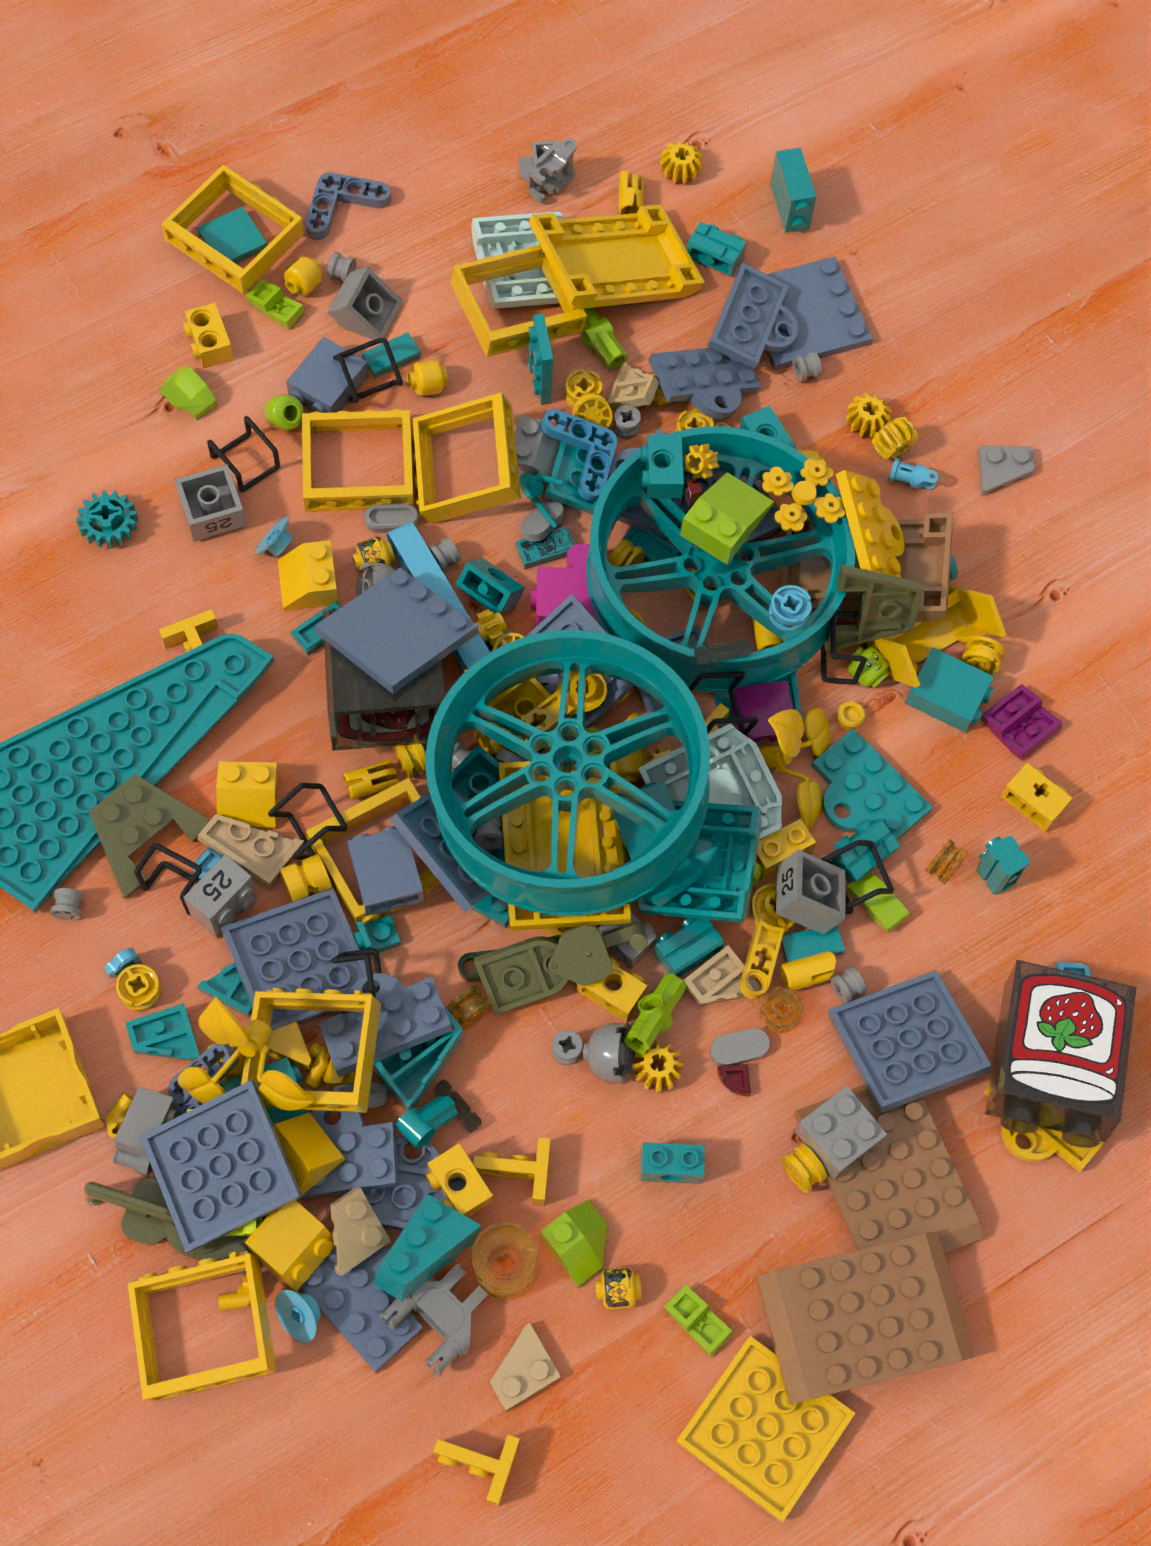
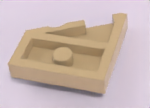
[330,1187,390,1276]

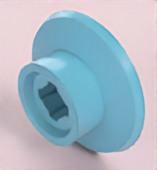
[255,516,293,557]
[275,1290,321,1343]

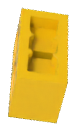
[183,303,234,368]

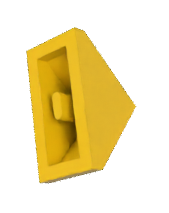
[266,1021,313,1073]

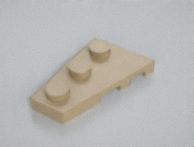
[197,814,304,888]

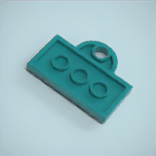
[811,728,933,840]

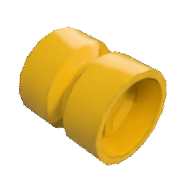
[279,854,332,902]

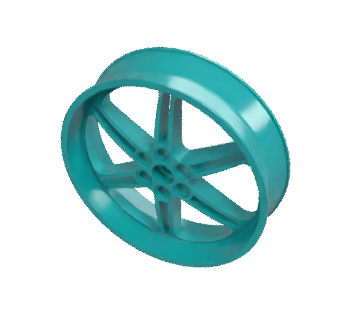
[586,426,855,693]
[426,630,710,916]

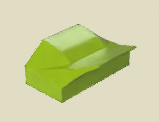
[158,365,218,420]

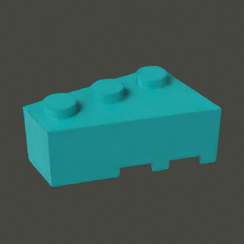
[373,1006,464,1112]
[375,1194,482,1301]

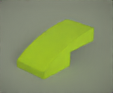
[245,279,306,329]
[847,871,910,933]
[664,1285,733,1357]

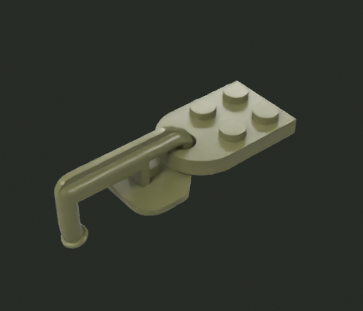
[474,921,648,1015]
[84,1178,266,1275]

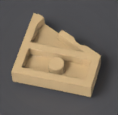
[607,362,659,410]
[684,945,762,1006]
[490,1323,561,1412]

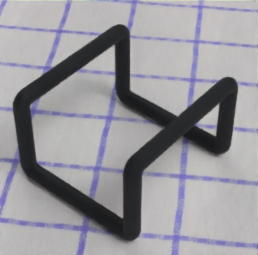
[333,338,403,403]
[207,416,280,492]
[820,611,867,685]
[688,671,759,736]
[268,783,348,860]
[820,840,894,914]
[134,843,202,915]
[332,948,382,1014]

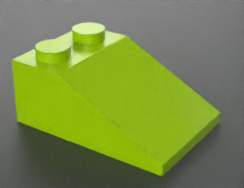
[680,472,774,565]

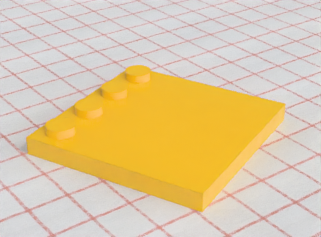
[676,1336,856,1523]

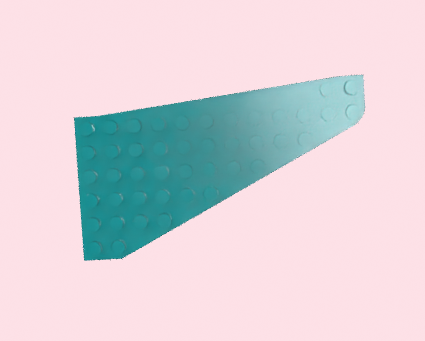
[0,634,275,913]

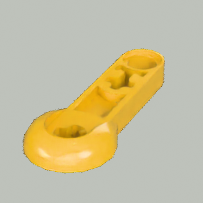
[504,672,607,755]
[740,884,795,1000]

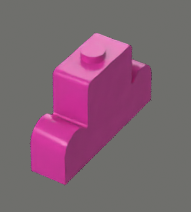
[531,544,600,626]

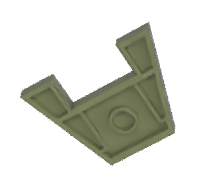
[824,564,923,653]
[88,774,210,898]

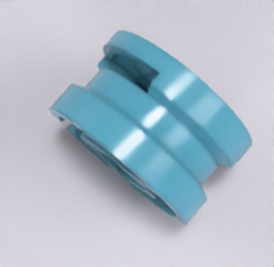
[768,585,812,632]

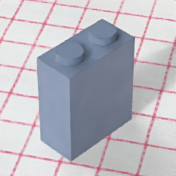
[286,336,369,413]
[347,826,424,916]

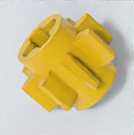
[683,444,719,479]
[475,609,507,646]

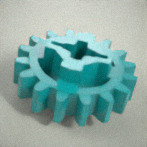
[76,490,138,548]

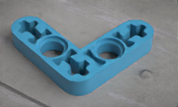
[540,409,617,502]

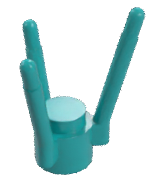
[519,472,565,528]

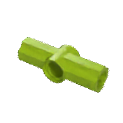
[580,308,628,370]
[624,973,687,1054]

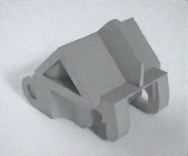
[519,139,577,204]

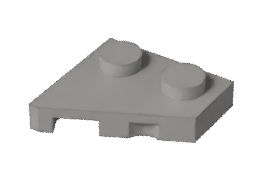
[977,446,1034,496]

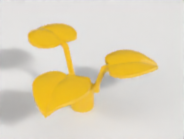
[759,708,831,831]
[178,997,315,1111]

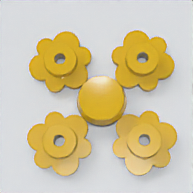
[762,459,845,532]

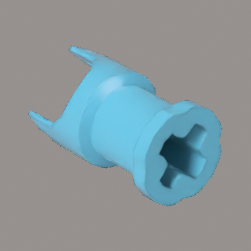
[888,458,939,490]

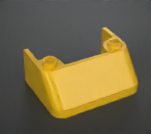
[866,586,1007,688]

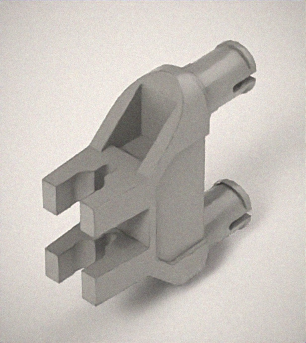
[379,1264,488,1376]

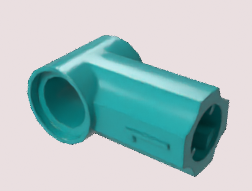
[395,1095,458,1149]

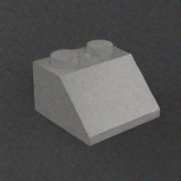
[327,267,403,340]
[515,415,560,487]

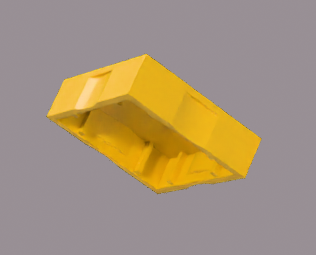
[0,1008,106,1170]

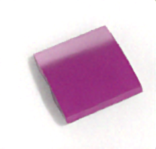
[729,682,793,742]
[981,684,1062,761]

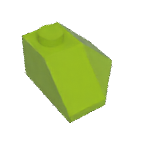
[540,1199,608,1288]

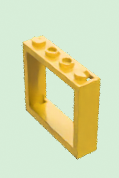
[161,165,304,294]
[450,245,587,357]
[411,392,521,524]
[302,409,414,512]
[306,778,440,926]
[241,988,381,1113]
[127,1251,277,1402]

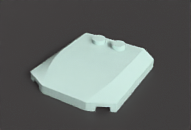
[471,211,563,309]
[638,724,782,839]

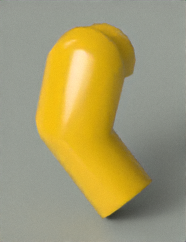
[305,1042,330,1088]
[107,1093,134,1139]
[218,1275,251,1310]

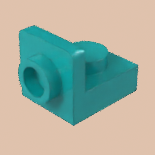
[353,915,401,956]

